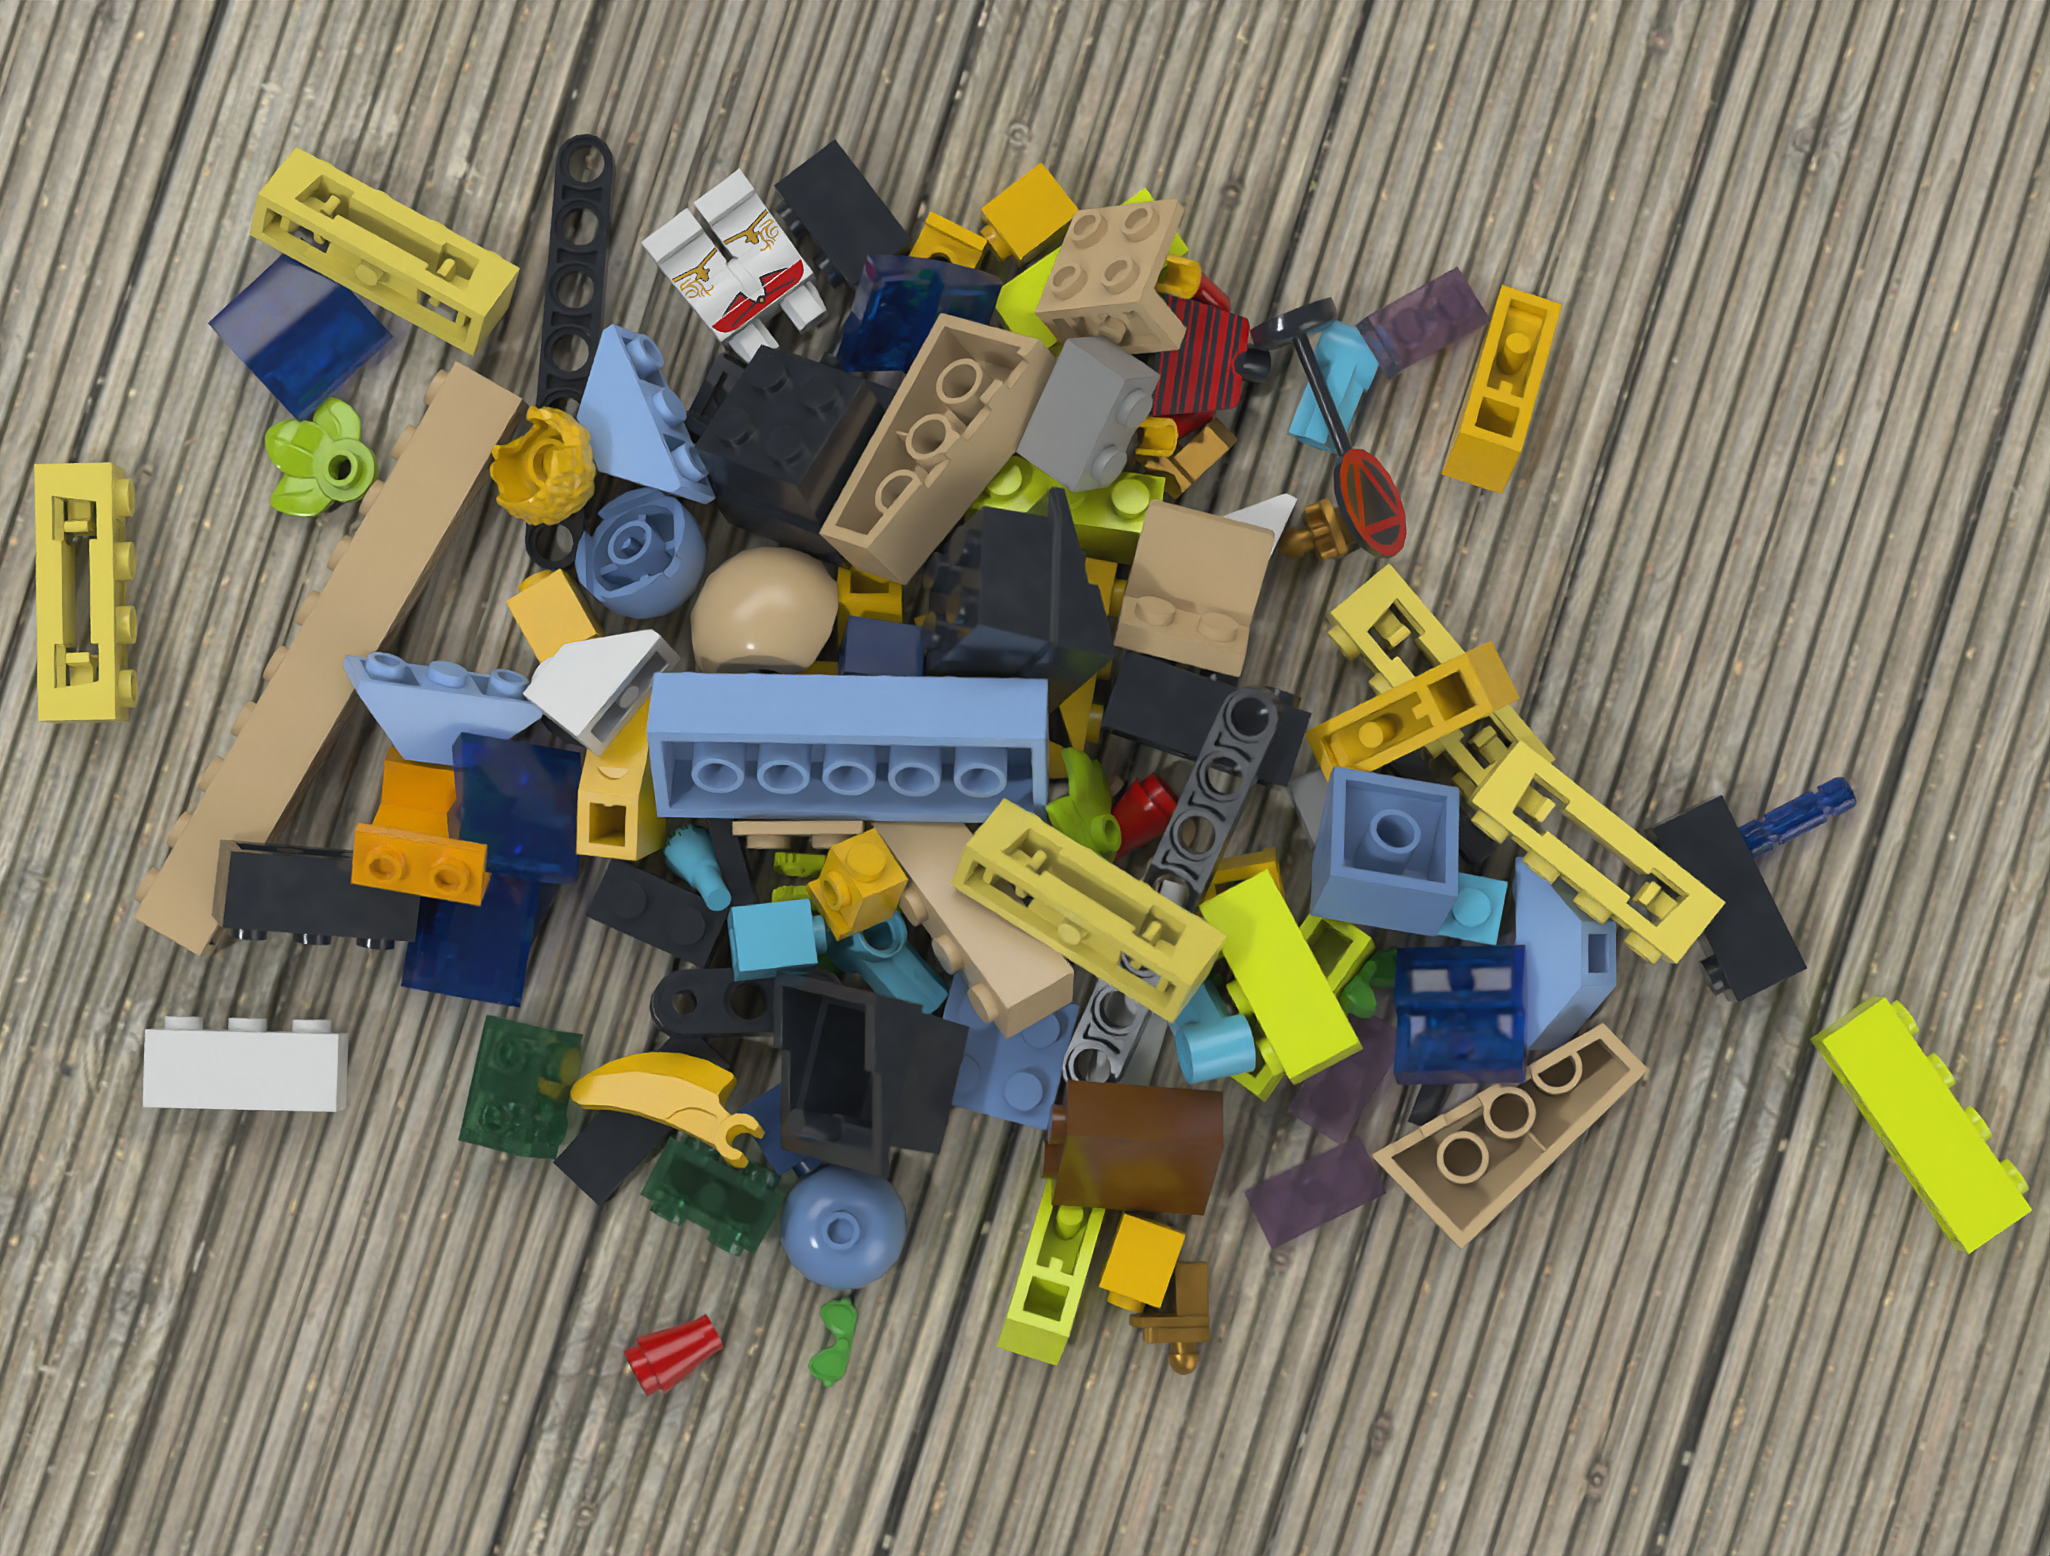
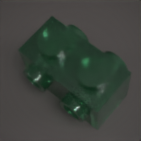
[458,1014,584,1160]
[640,1133,789,1257]

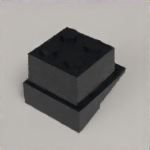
[694,344,897,570]
[920,486,1114,715]
[773,971,970,1178]

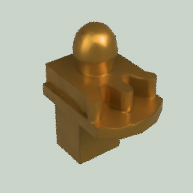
[1132,417,1238,500]
[1277,498,1357,563]
[1129,1261,1210,1375]

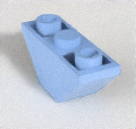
[577,324,716,504]
[343,652,543,767]
[1512,857,1616,1050]

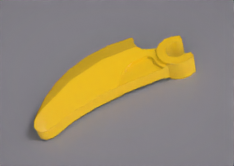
[570,1052,765,1168]

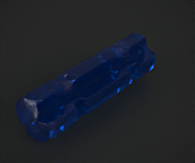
[1739,777,1857,859]

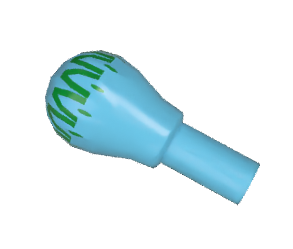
[663,824,731,911]

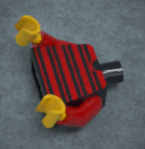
[1131,253,1271,457]

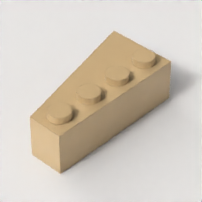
[819,313,1057,585]
[1371,1023,1649,1250]

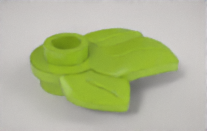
[265,395,379,518]
[1046,747,1121,864]

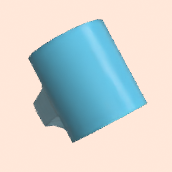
[1287,320,1388,454]
[826,910,949,1014]
[1166,979,1256,1084]

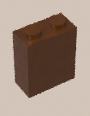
[1040,1080,1224,1216]

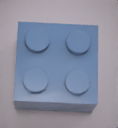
[943,972,1080,1130]

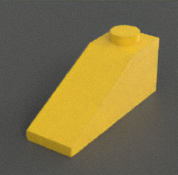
[1442,285,1562,494]
[1305,640,1520,783]

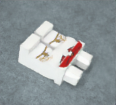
[641,168,828,364]

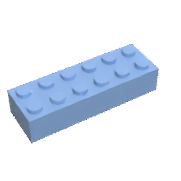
[647,672,1049,823]

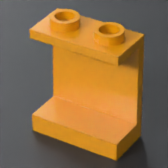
[351,746,516,906]

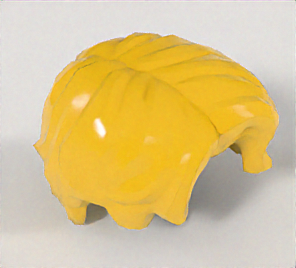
[490,406,596,526]

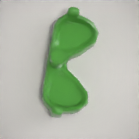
[1340,946,1405,1019]
[808,1297,859,1388]

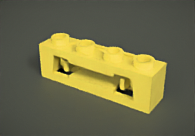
[249,147,520,356]
[34,462,138,724]
[1326,563,1555,800]
[1465,740,1726,965]
[950,797,1227,1024]

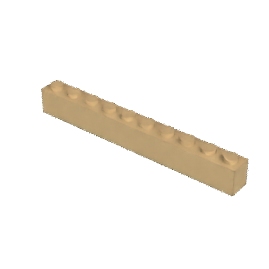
[133,361,530,956]

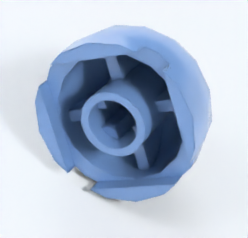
[575,487,707,619]
[780,1163,907,1290]

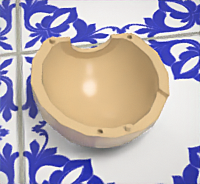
[690,547,839,675]

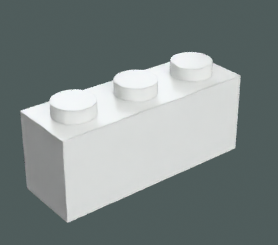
[143,1016,349,1112]

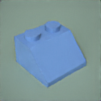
[1310,766,1459,937]

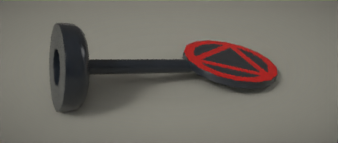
[1249,297,1407,559]

